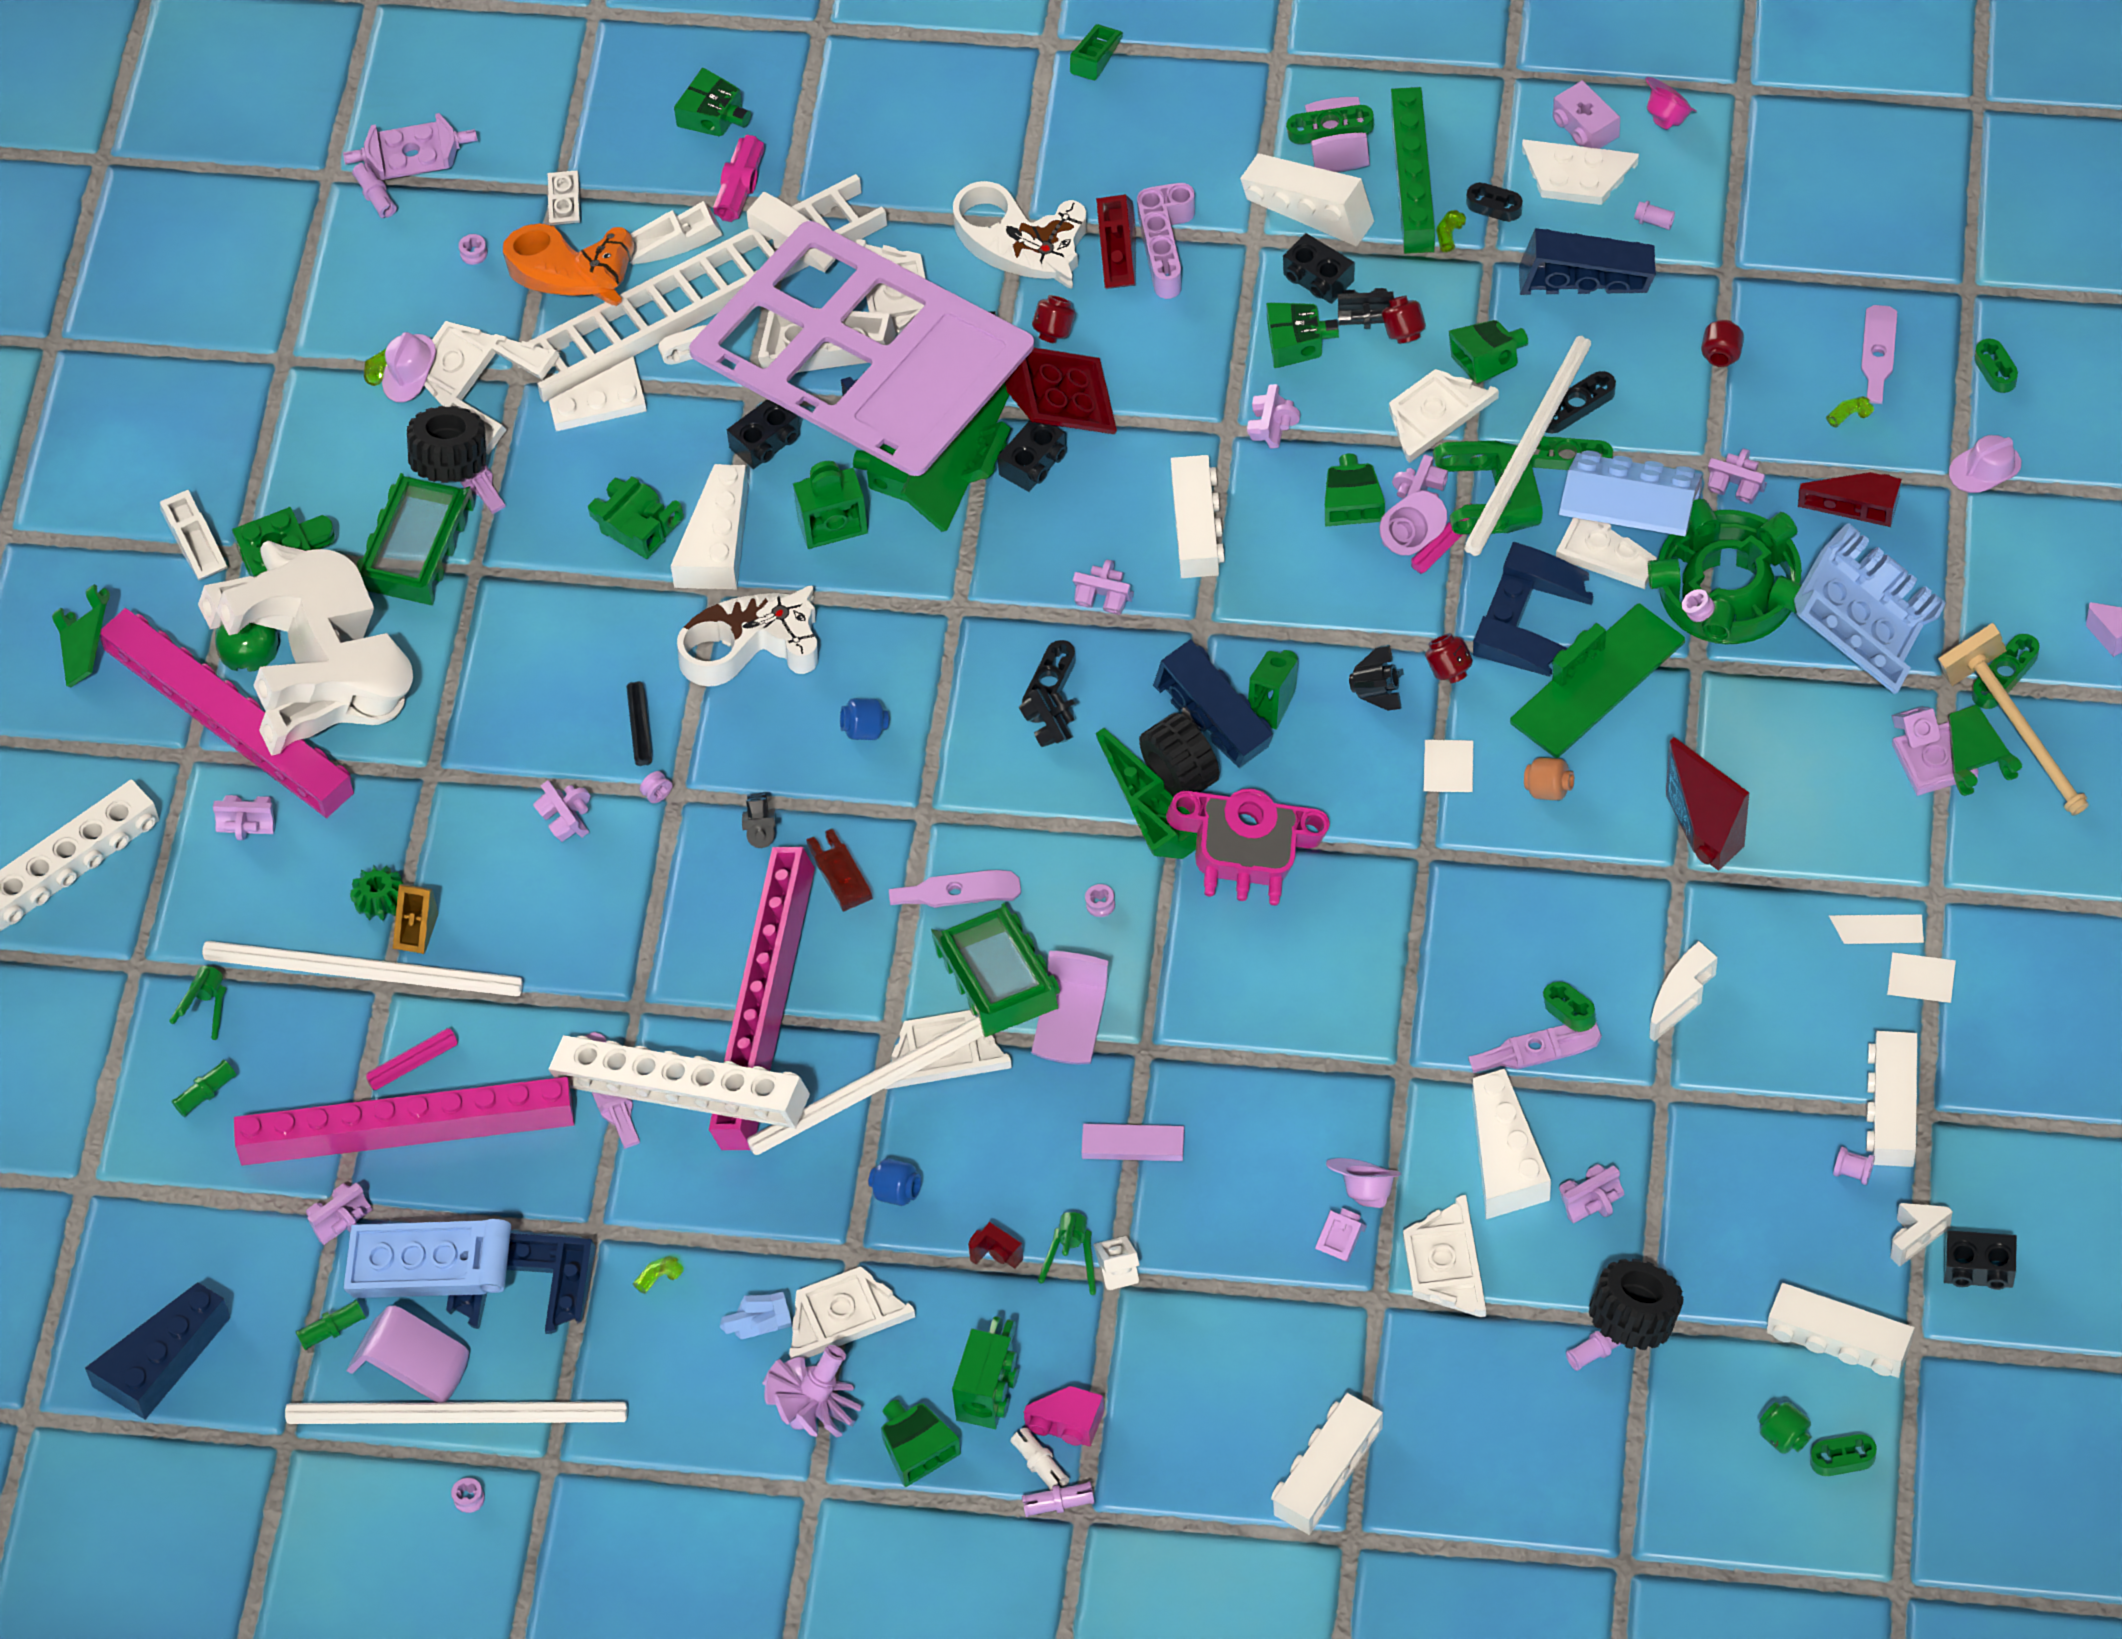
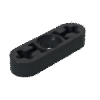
[1545,371,1616,434]
[1022,640,1076,723]

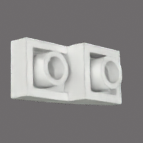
[547,171,580,225]

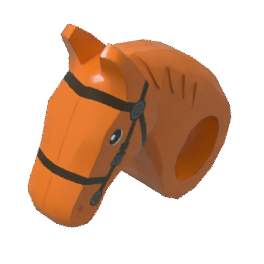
[503,223,635,306]

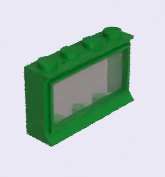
[356,473,475,606]
[931,903,1060,1037]

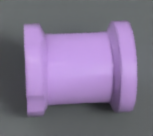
[1833,1147,1875,1185]

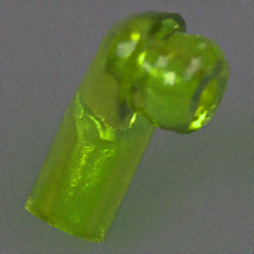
[1436,210,1466,252]
[363,348,387,386]
[1826,396,1874,428]
[633,1256,684,1294]

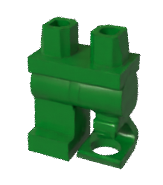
[588,476,684,559]

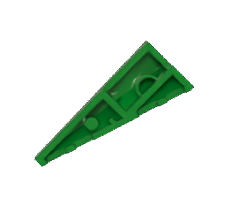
[1095,728,1197,859]

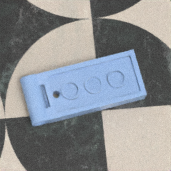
[344,1219,511,1298]

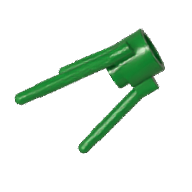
[169,966,226,1040]
[1038,1212,1096,1295]

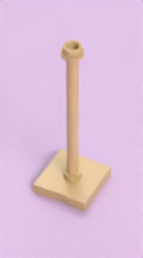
[1938,623,2089,816]

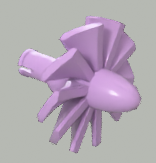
[762,1345,861,1437]

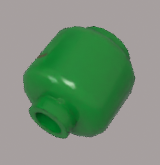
[1759,1402,1812,1454]

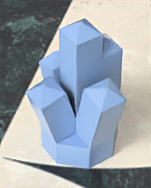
[720,1292,792,1340]

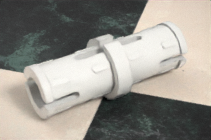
[1011,1428,1069,1490]

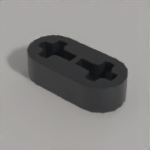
[1466,182,1523,222]

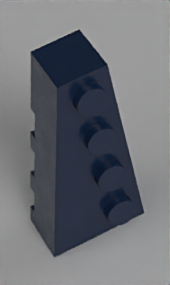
[1519,228,1656,295]
[1153,639,1273,768]
[85,1282,231,1420]

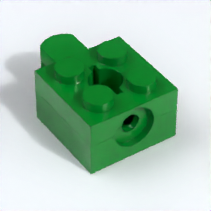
[793,461,868,549]
[232,507,335,577]
[952,1316,1019,1430]

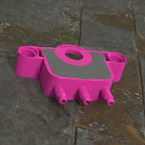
[1166,789,1330,906]

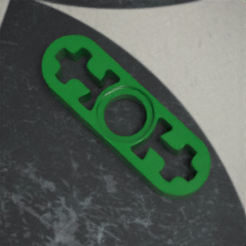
[1286,105,1375,144]
[1530,436,1613,470]
[1972,634,2040,709]

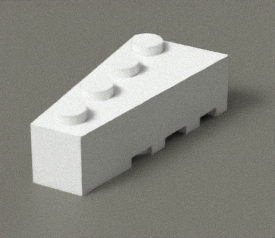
[1240,153,1374,247]
[758,308,896,373]
[671,464,749,590]
[1472,1069,1551,1219]

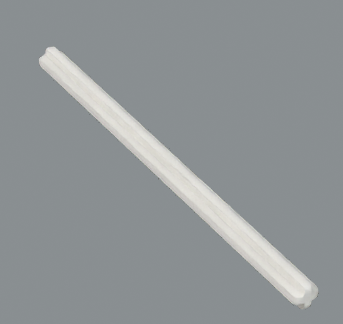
[1464,336,1591,556]
[202,941,523,996]
[747,1016,984,1155]
[285,1402,628,1424]

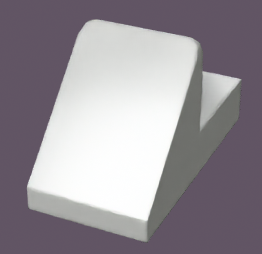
[1890,1203,1953,1267]
[1094,1236,1139,1290]

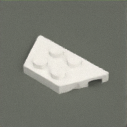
[1522,139,1639,205]
[856,239,925,337]
[1389,369,1499,463]
[885,1010,1012,1089]
[1403,1195,1486,1317]
[789,1267,915,1360]

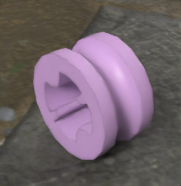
[459,234,487,265]
[1682,589,1715,622]
[640,771,672,803]
[1085,884,1115,917]
[451,1478,485,1513]

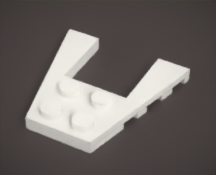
[424,321,560,455]

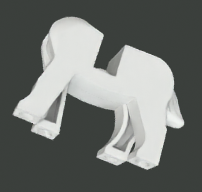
[198,541,413,756]

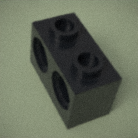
[1283,233,1354,304]
[726,399,800,470]
[997,420,1067,492]
[1944,1230,2017,1290]

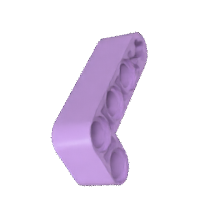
[1137,183,1195,299]

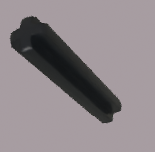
[626,681,652,767]

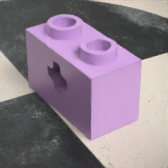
[1553,80,1620,149]

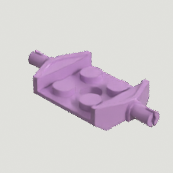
[343,113,477,180]

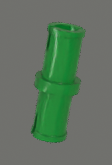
[171,1059,237,1118]
[295,1300,366,1351]

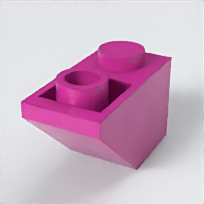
[1024,1386,1104,1447]

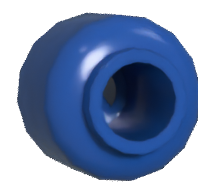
[840,698,889,740]
[868,1158,921,1206]

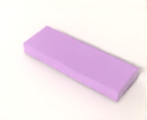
[1082,1124,1185,1161]

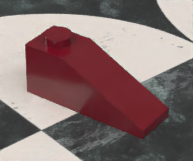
[1096,194,1136,289]
[1798,472,1902,527]

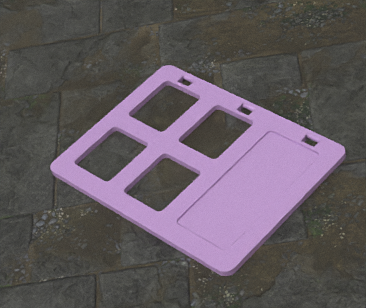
[689,221,1034,476]

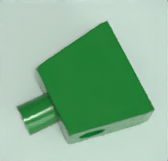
[853,444,909,502]
[1248,650,1298,730]

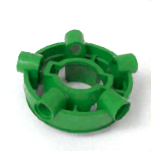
[1648,499,1802,644]

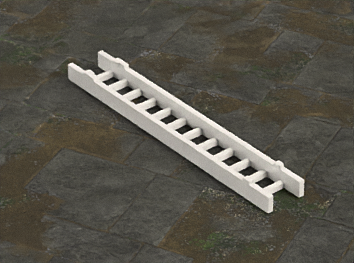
[518,174,887,402]

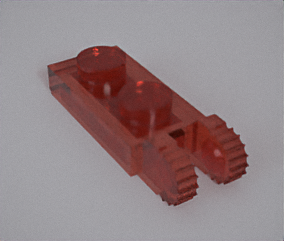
[806,829,873,912]

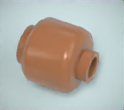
[1524,757,1575,801]

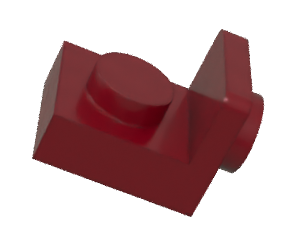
[968,1222,1023,1269]

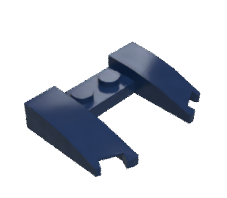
[1473,542,1593,677]
[446,1233,596,1334]

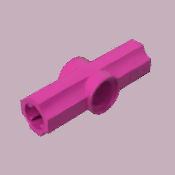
[713,135,765,222]

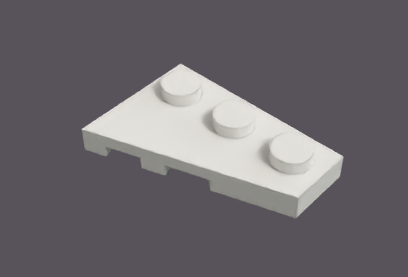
[549,357,647,431]
[1556,517,1657,589]

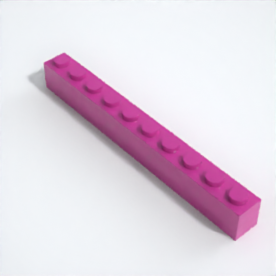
[100,608,354,819]
[708,847,815,1150]
[234,1077,575,1166]

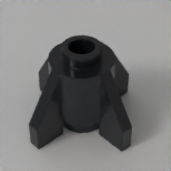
[1349,645,1404,711]

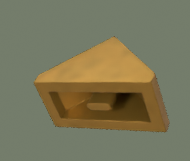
[392,884,438,954]

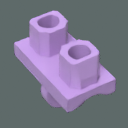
[1247,384,1301,449]
[1708,448,1767,504]
[1392,455,1448,498]
[1073,559,1134,615]
[533,780,590,842]
[213,795,275,840]
[1559,1164,1625,1224]
[306,1183,372,1245]

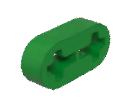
[1974,338,2018,393]
[1543,982,1597,1032]
[1810,1434,1877,1476]

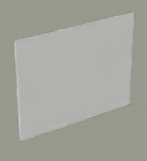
[1424,740,1473,792]
[1887,952,1956,1003]

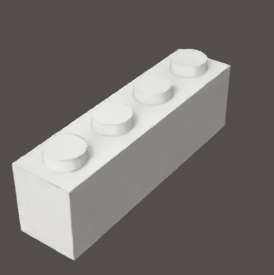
[1171,455,1224,578]
[1866,1031,1917,1167]
[1767,1283,1915,1378]
[1271,1393,1383,1535]

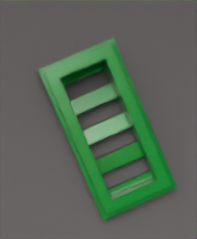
[1070,24,1123,81]

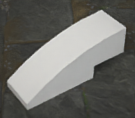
[747,192,836,273]
[629,201,723,265]
[160,490,228,580]
[1649,941,1718,1042]

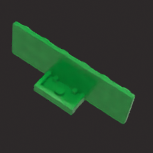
[900,382,1011,532]
[1510,603,1685,758]

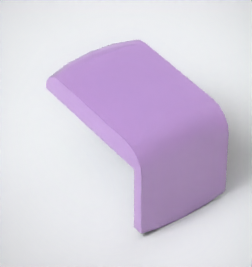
[1305,97,1370,172]
[1031,951,1109,1065]
[346,1306,469,1403]

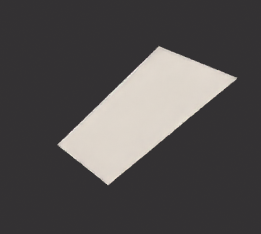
[1829,914,1924,944]

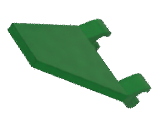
[52,584,110,687]
[1949,704,2022,796]

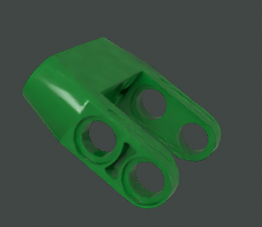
[1433,441,1543,535]

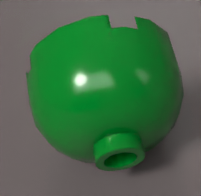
[215,623,279,672]

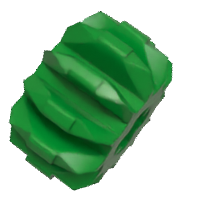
[350,865,405,921]

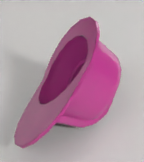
[1645,77,1697,129]

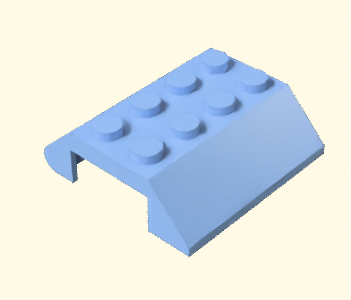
[1559,451,1702,536]
[1794,523,1946,694]

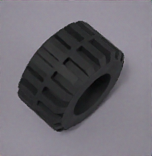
[407,406,486,483]
[1139,713,1220,797]
[1589,1259,1684,1350]

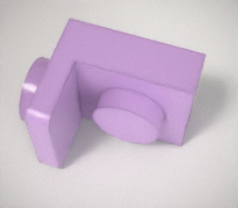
[1892,706,1941,748]
[1315,1208,1367,1262]

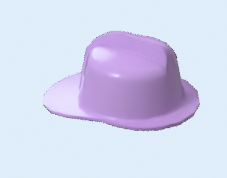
[382,332,436,402]
[1949,435,2021,493]
[1379,491,1447,555]
[1326,1158,1401,1208]

